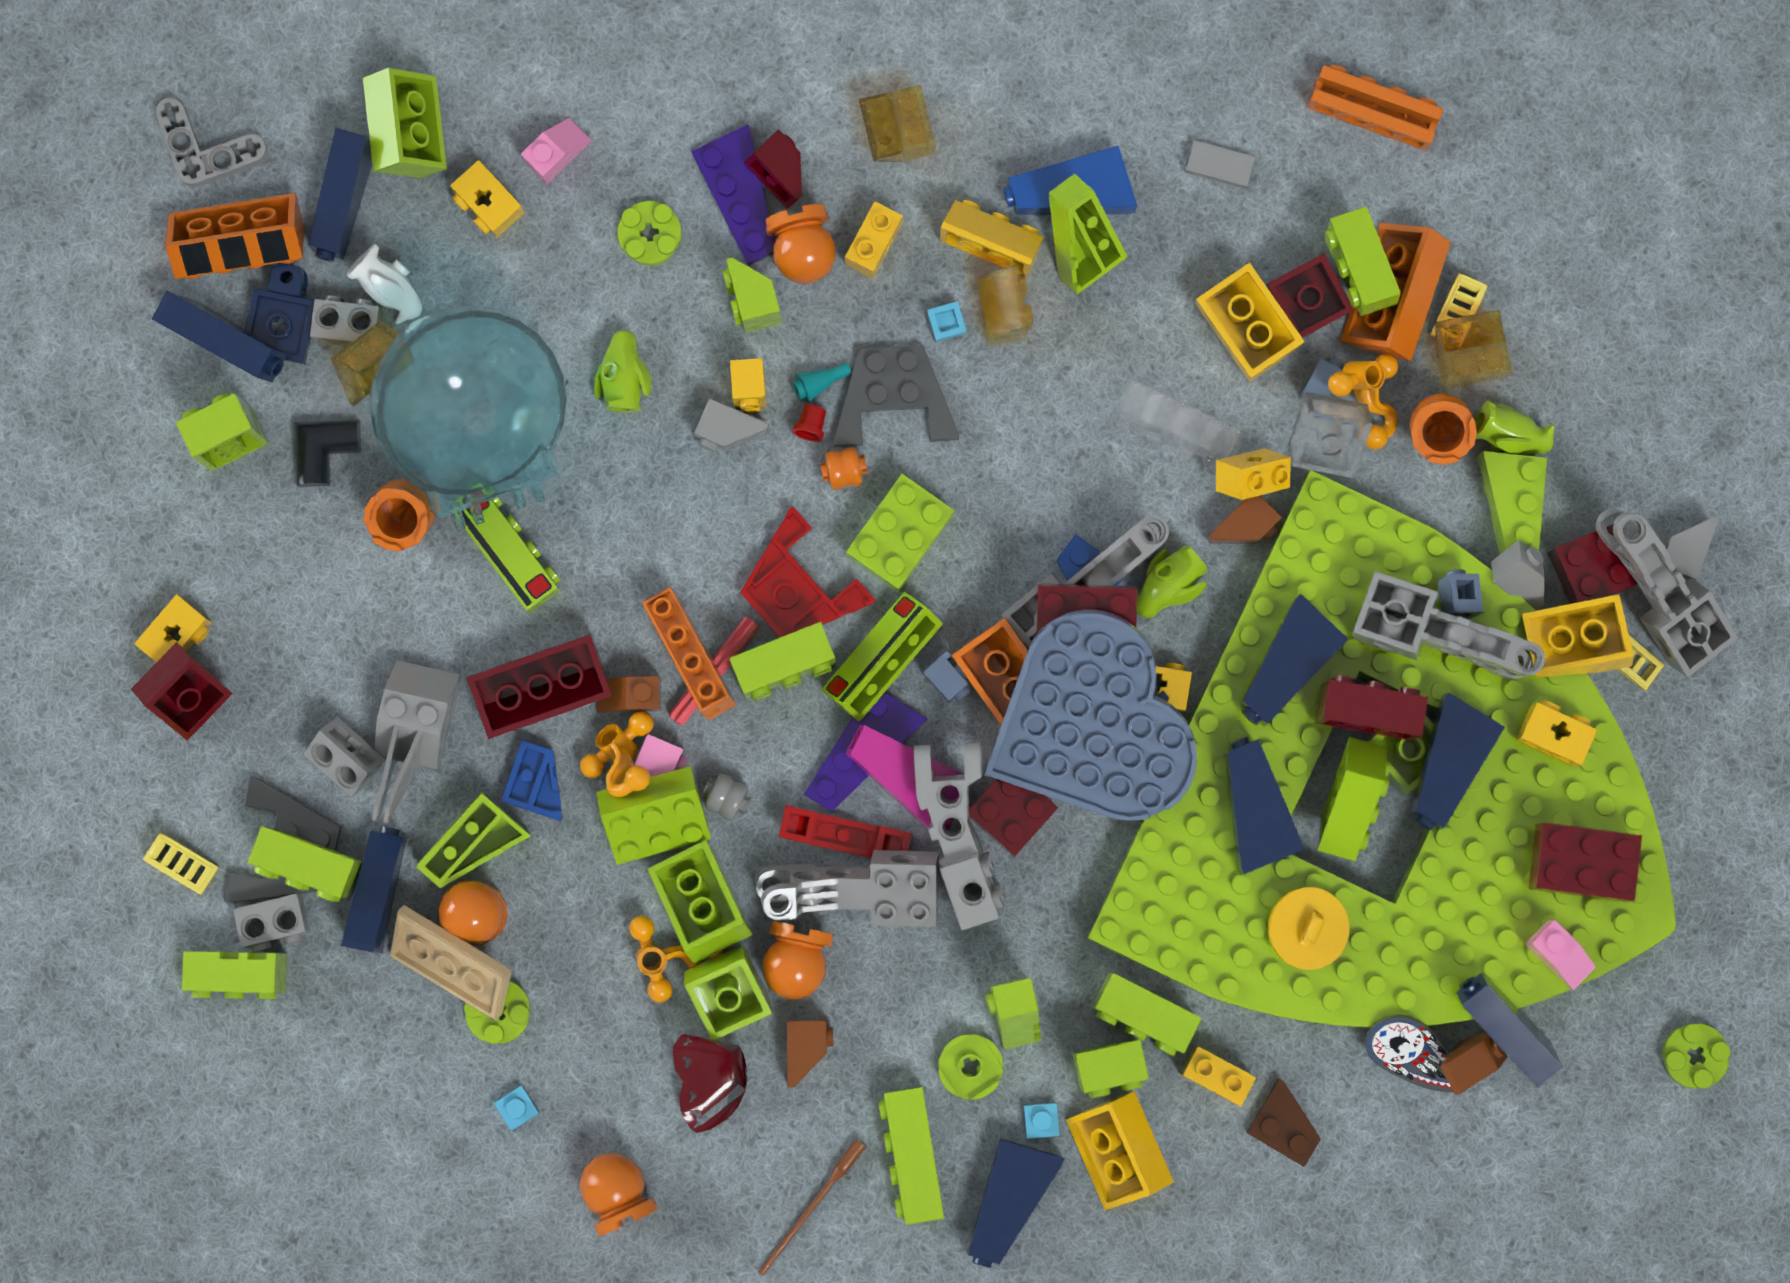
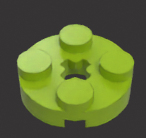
[617,201,682,266]
[464,981,531,1044]
[1662,1024,1730,1089]
[938,1034,1003,1099]

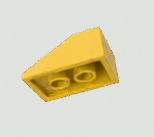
[1522,594,1634,677]

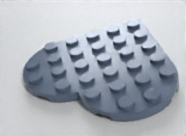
[984,610,1197,821]

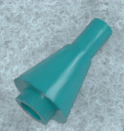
[792,363,851,403]

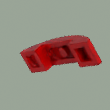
[778,805,912,858]

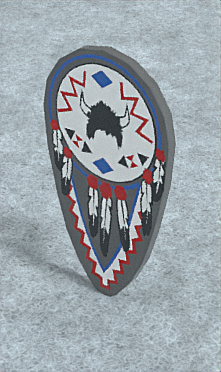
[1365,1015,1454,1092]

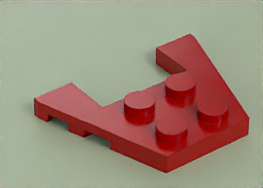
[740,506,876,638]

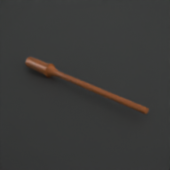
[758,1139,866,1276]

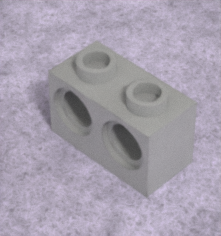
[310,295,383,350]
[303,717,385,798]
[233,894,311,952]

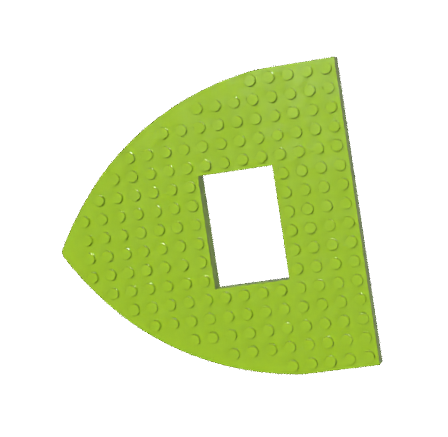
[1086,470,1676,1027]

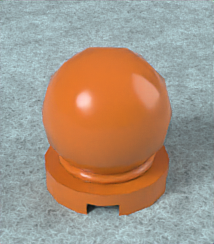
[765,204,836,285]
[1409,393,1477,465]
[363,478,436,552]
[438,880,508,946]
[762,921,833,1000]
[579,1153,658,1237]

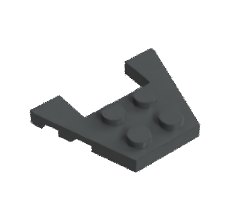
[834,345,959,447]
[224,777,341,903]

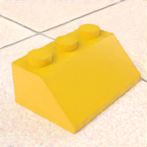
[940,200,1044,278]
[1195,263,1304,383]
[1066,1091,1174,1211]

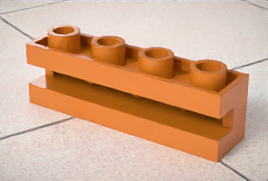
[1307,65,1444,151]
[642,587,737,721]

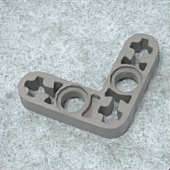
[156,97,268,187]

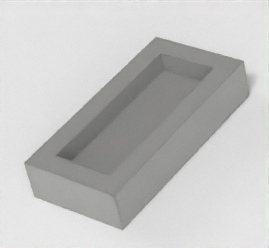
[1185,140,1255,189]

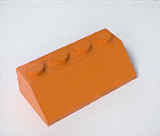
[1340,223,1451,361]
[952,618,1028,725]

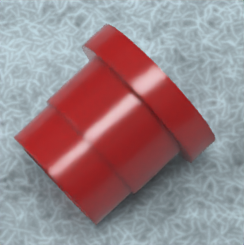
[792,404,827,442]

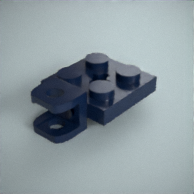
[245,263,314,365]

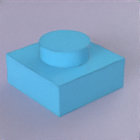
[927,301,967,342]
[494,1085,540,1131]
[1024,1103,1060,1139]

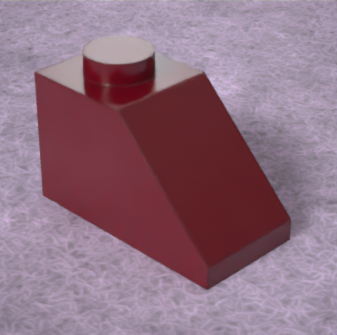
[743,129,802,209]

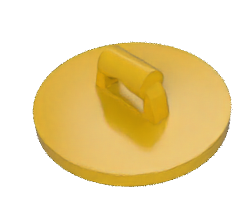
[1268,887,1349,970]

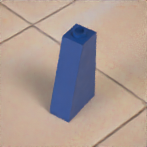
[1003,146,1137,215]

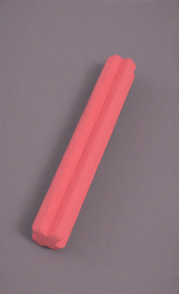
[669,616,759,726]

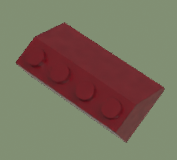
[467,633,612,739]

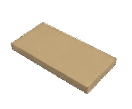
[390,905,512,1020]

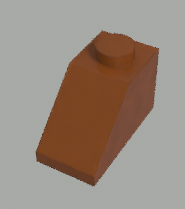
[1206,496,1282,544]
[597,676,662,713]
[787,1020,833,1087]
[1440,1031,1507,1095]

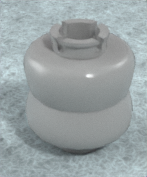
[702,773,751,820]

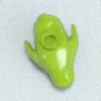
[594,330,652,413]
[1475,400,1555,455]
[1137,545,1208,619]

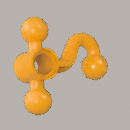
[1328,354,1398,450]
[579,711,654,798]
[629,915,724,1003]

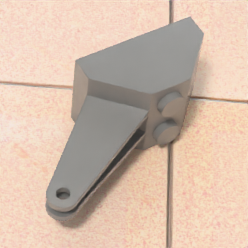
[372,660,462,824]

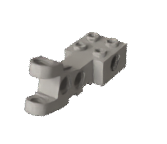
[1596,509,1739,678]
[1002,515,1169,648]
[1353,571,1545,680]
[914,742,1006,931]
[754,850,939,927]

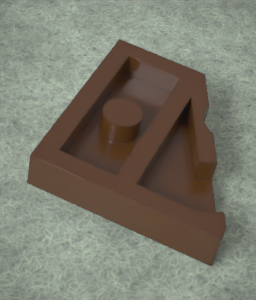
[1247,1078,1321,1167]

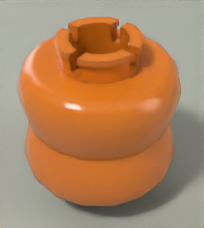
[820,447,868,490]

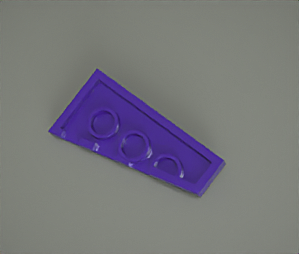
[691,124,775,266]
[804,693,928,812]

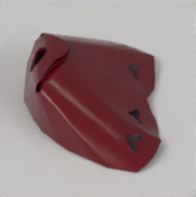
[673,1034,747,1133]

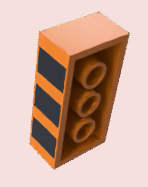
[165,193,304,279]

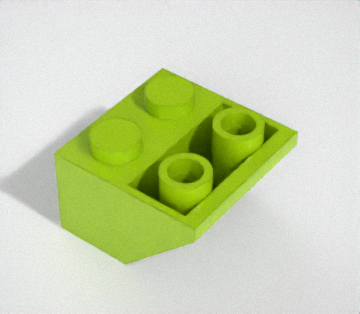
[722,258,782,333]

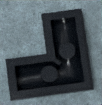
[295,420,361,487]

